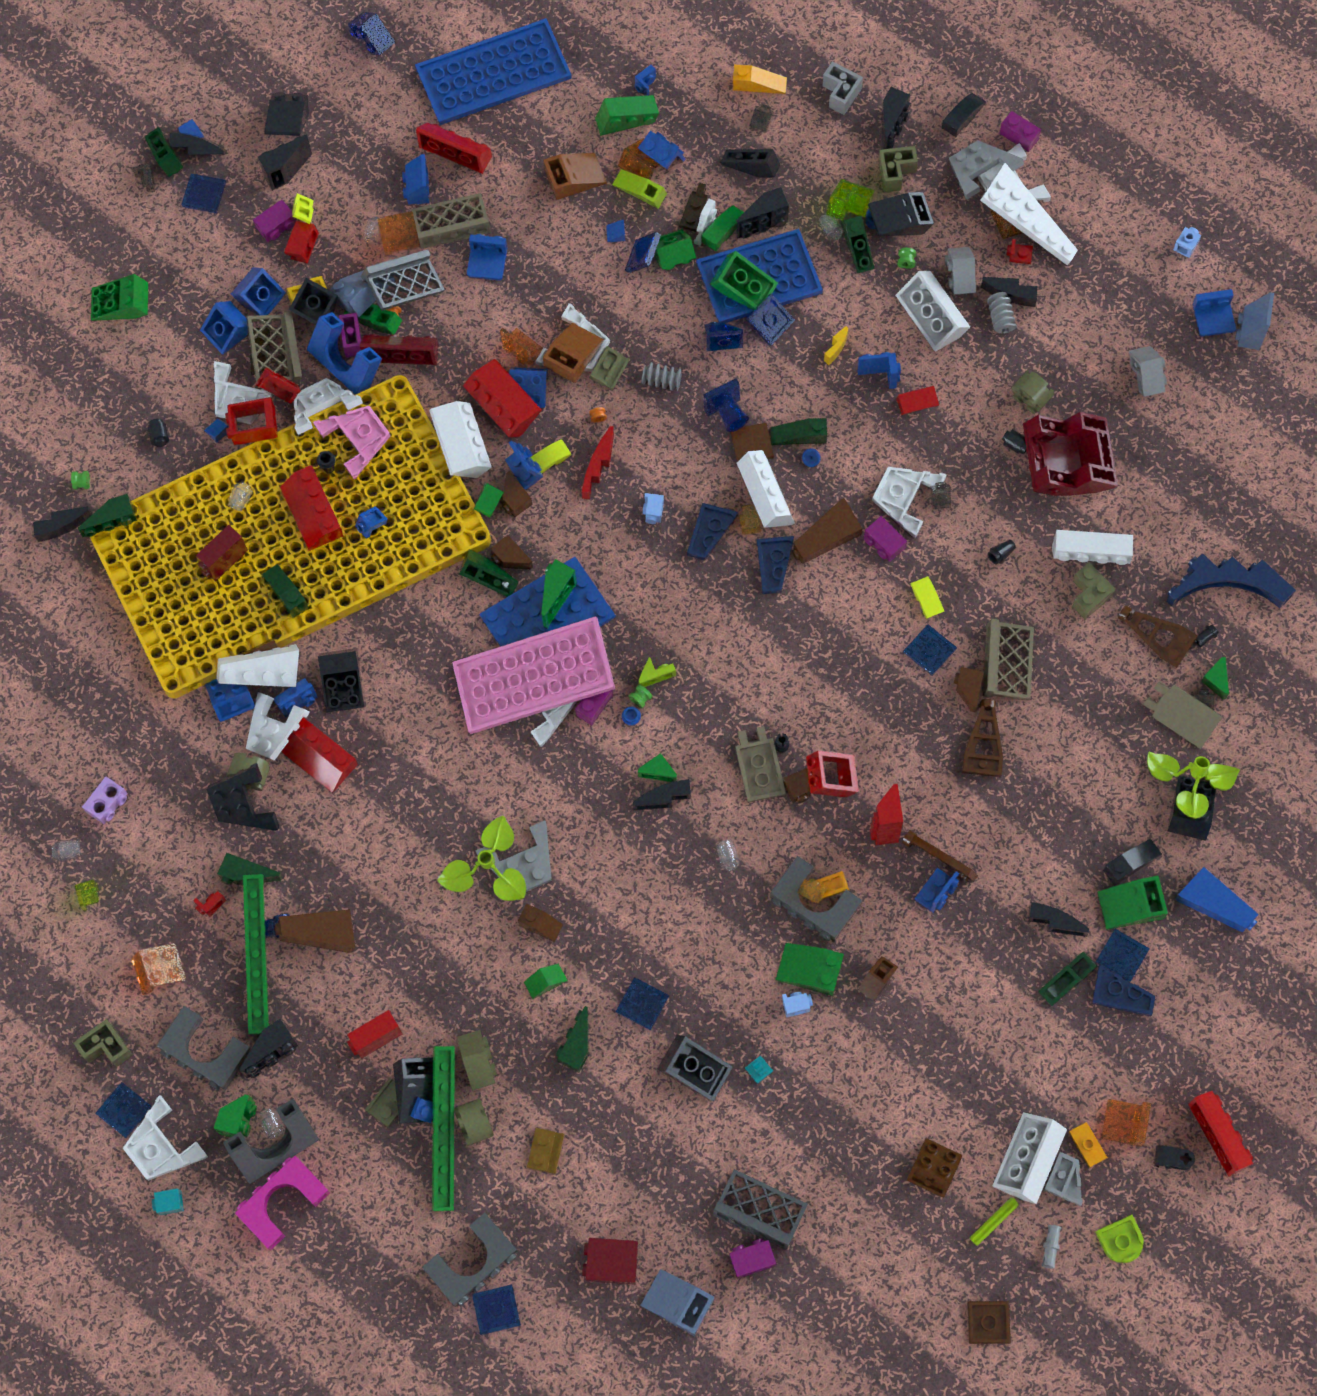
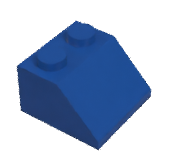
[402,154,430,205]
[231,267,286,316]
[200,301,253,355]

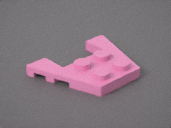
[313,406,390,479]

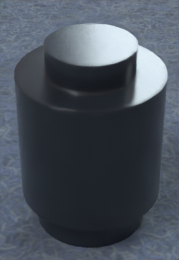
[148,419,169,447]
[1002,429,1026,455]

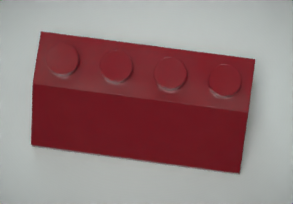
[360,334,439,365]

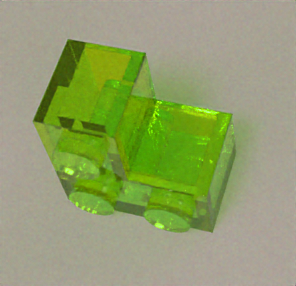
[826,179,875,220]

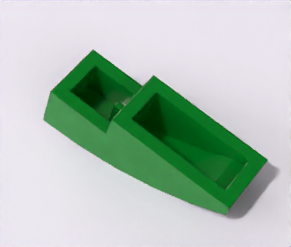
[701,205,744,251]
[343,304,402,335]

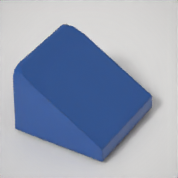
[178,119,204,138]
[606,220,625,242]
[204,418,229,443]

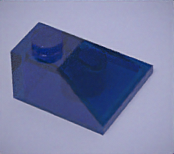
[704,322,743,352]

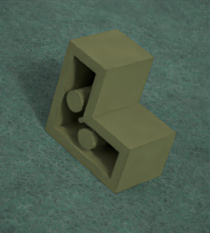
[878,146,918,192]
[1072,562,1115,620]
[73,1019,133,1067]
[457,1030,497,1091]

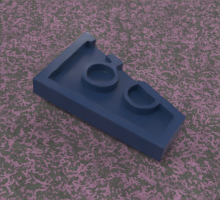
[687,503,738,560]
[757,536,794,594]
[1092,964,1155,1017]

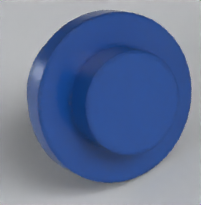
[622,707,641,726]

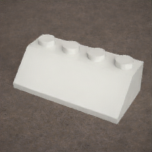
[895,271,970,351]
[429,401,491,478]
[737,450,795,528]
[1052,530,1133,565]
[993,1112,1067,1204]

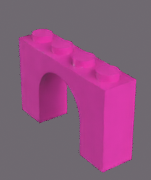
[235,1156,330,1251]

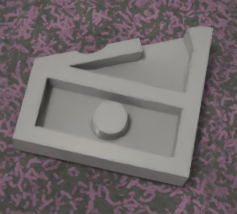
[1044,1152,1083,1206]

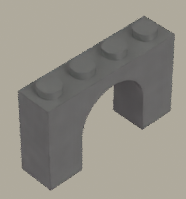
[770,856,862,942]
[157,1006,251,1091]
[223,1098,319,1184]
[422,1213,518,1307]

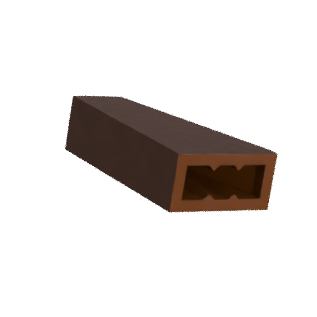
[792,498,862,564]
[275,909,355,953]

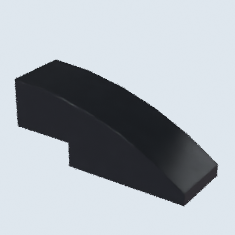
[942,93,986,137]
[170,132,227,155]
[981,277,1038,307]
[33,506,92,542]
[633,779,691,811]
[1028,902,1089,937]

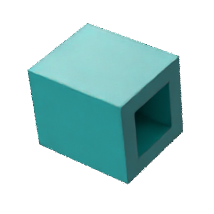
[152,1189,184,1215]

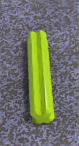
[970,1197,1019,1246]

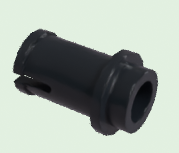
[1195,624,1219,647]
[774,733,789,753]

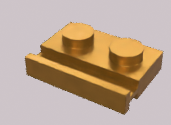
[527,1128,565,1174]

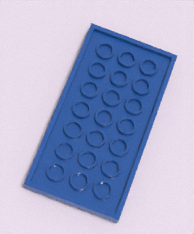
[415,18,572,125]

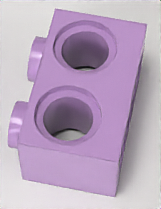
[82,777,128,824]

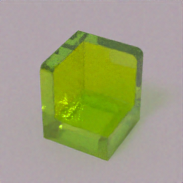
[75,879,99,911]

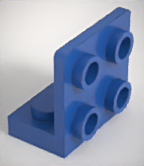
[1192,289,1236,337]
[509,367,548,408]
[505,440,543,490]
[273,678,318,718]
[205,679,255,722]
[914,868,959,913]

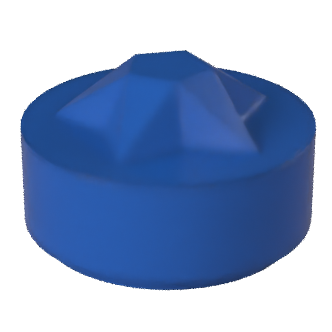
[802,448,821,467]

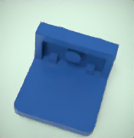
[638,130,685,169]
[467,234,508,280]
[857,352,901,389]

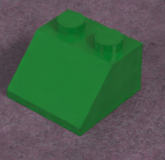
[648,229,696,270]

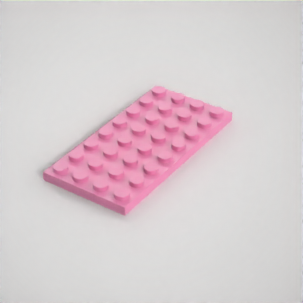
[452,616,615,734]

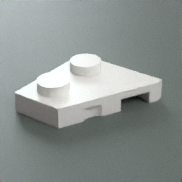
[694,199,717,246]

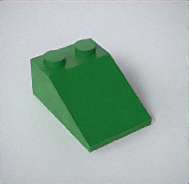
[710,251,778,313]
[541,559,577,629]
[775,943,844,996]

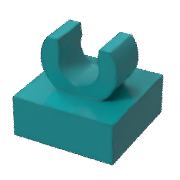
[745,1055,773,1084]

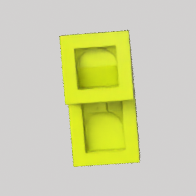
[292,193,314,224]
[531,439,572,474]
[910,576,944,618]

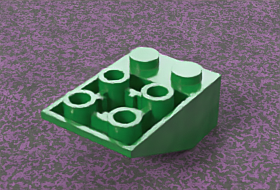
[91,274,148,321]
[1097,876,1168,930]

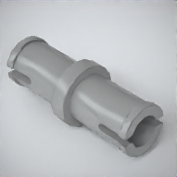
[1042,1225,1061,1269]

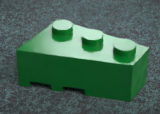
[595,95,659,136]

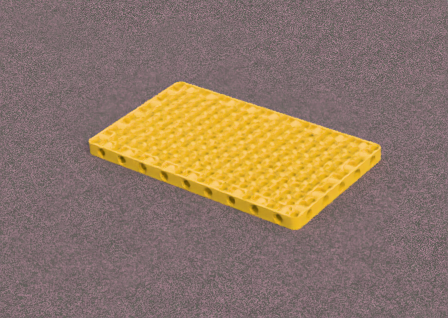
[90,375,491,698]

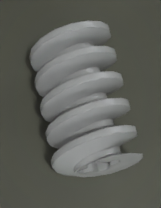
[987,292,1017,333]
[641,362,682,391]

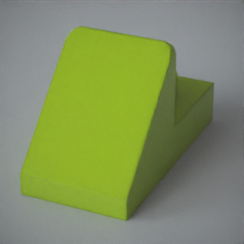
[639,657,676,687]

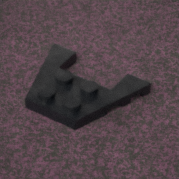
[206,763,279,831]

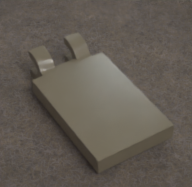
[1143,681,1223,749]
[735,726,786,803]

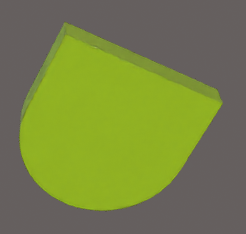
[1095,1215,1144,1263]

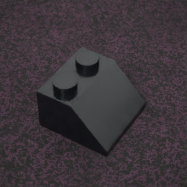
[289,278,338,325]

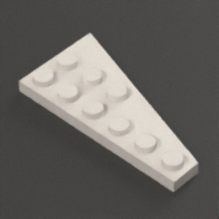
[980,163,1077,265]

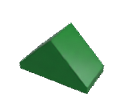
[474,482,504,518]
[1201,657,1229,699]
[638,753,677,782]
[524,963,568,999]

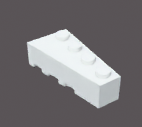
[216,644,299,687]

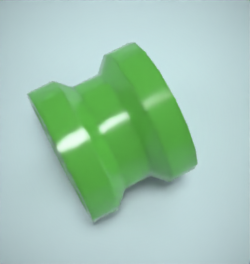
[897,248,916,269]
[71,471,90,490]
[628,684,653,709]

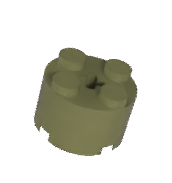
[1012,370,1055,414]
[226,753,271,792]
[454,1098,494,1146]

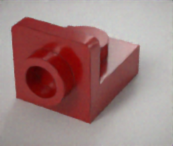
[1006,239,1033,265]
[193,891,226,917]

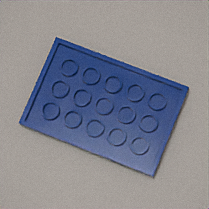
[696,229,823,325]
[479,557,616,647]

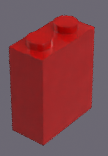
[347,1010,403,1059]

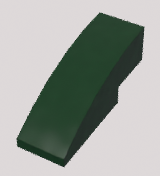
[1038,951,1098,1006]

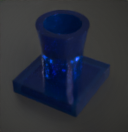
[703,378,749,432]

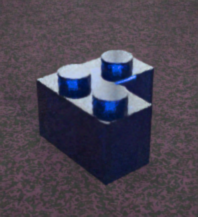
[347,12,396,55]

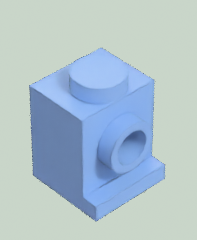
[1173,227,1201,258]
[643,493,664,524]
[782,992,813,1018]

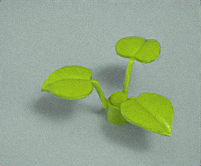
[1147,751,1240,819]
[437,816,526,901]

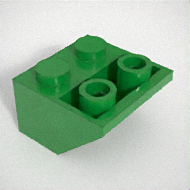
[214,1094,257,1138]

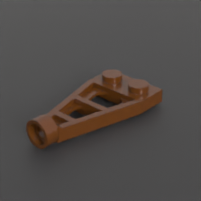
[1118,605,1198,668]
[962,699,1003,777]
[902,830,978,882]

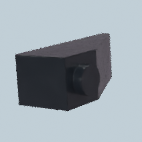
[720,149,781,178]
[1103,838,1162,886]

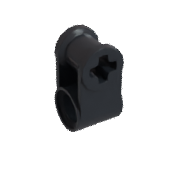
[1154,1145,1195,1170]

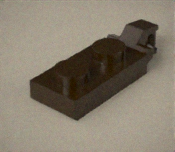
[679,182,708,232]

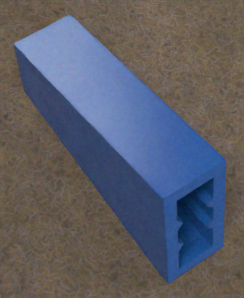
[1175,867,1259,933]

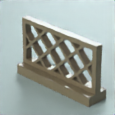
[411,193,491,249]
[246,311,302,384]
[983,619,1034,700]

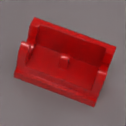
[284,221,319,263]
[256,367,301,404]
[896,386,939,415]

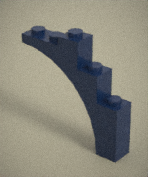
[1166,553,1296,608]

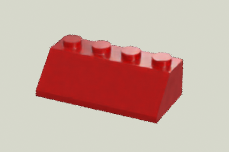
[416,122,492,174]
[463,359,542,437]
[280,465,343,551]
[281,717,358,793]
[870,783,904,846]
[1188,1091,1253,1177]

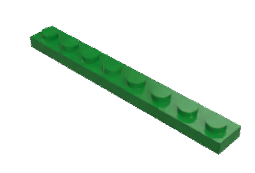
[243,874,269,1035]
[432,1046,455,1211]

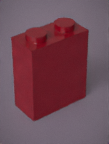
[196,525,248,582]
[582,1238,638,1285]

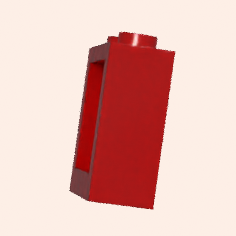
[225,397,278,446]
[806,751,859,797]

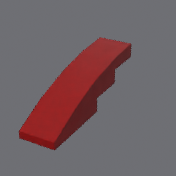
[582,426,614,499]

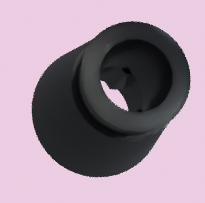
[317,451,335,474]
[988,539,1016,565]

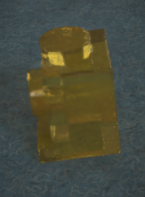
[739,505,761,535]
[797,878,828,905]

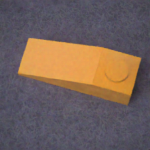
[733,64,787,94]

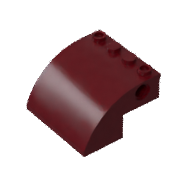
[1023,412,1118,496]

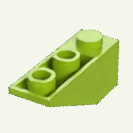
[612,169,667,209]

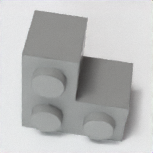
[823,61,863,115]
[945,247,976,295]
[1129,346,1167,397]

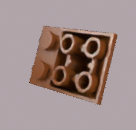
[543,153,607,200]
[543,323,604,383]

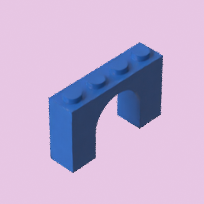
[306,312,382,395]

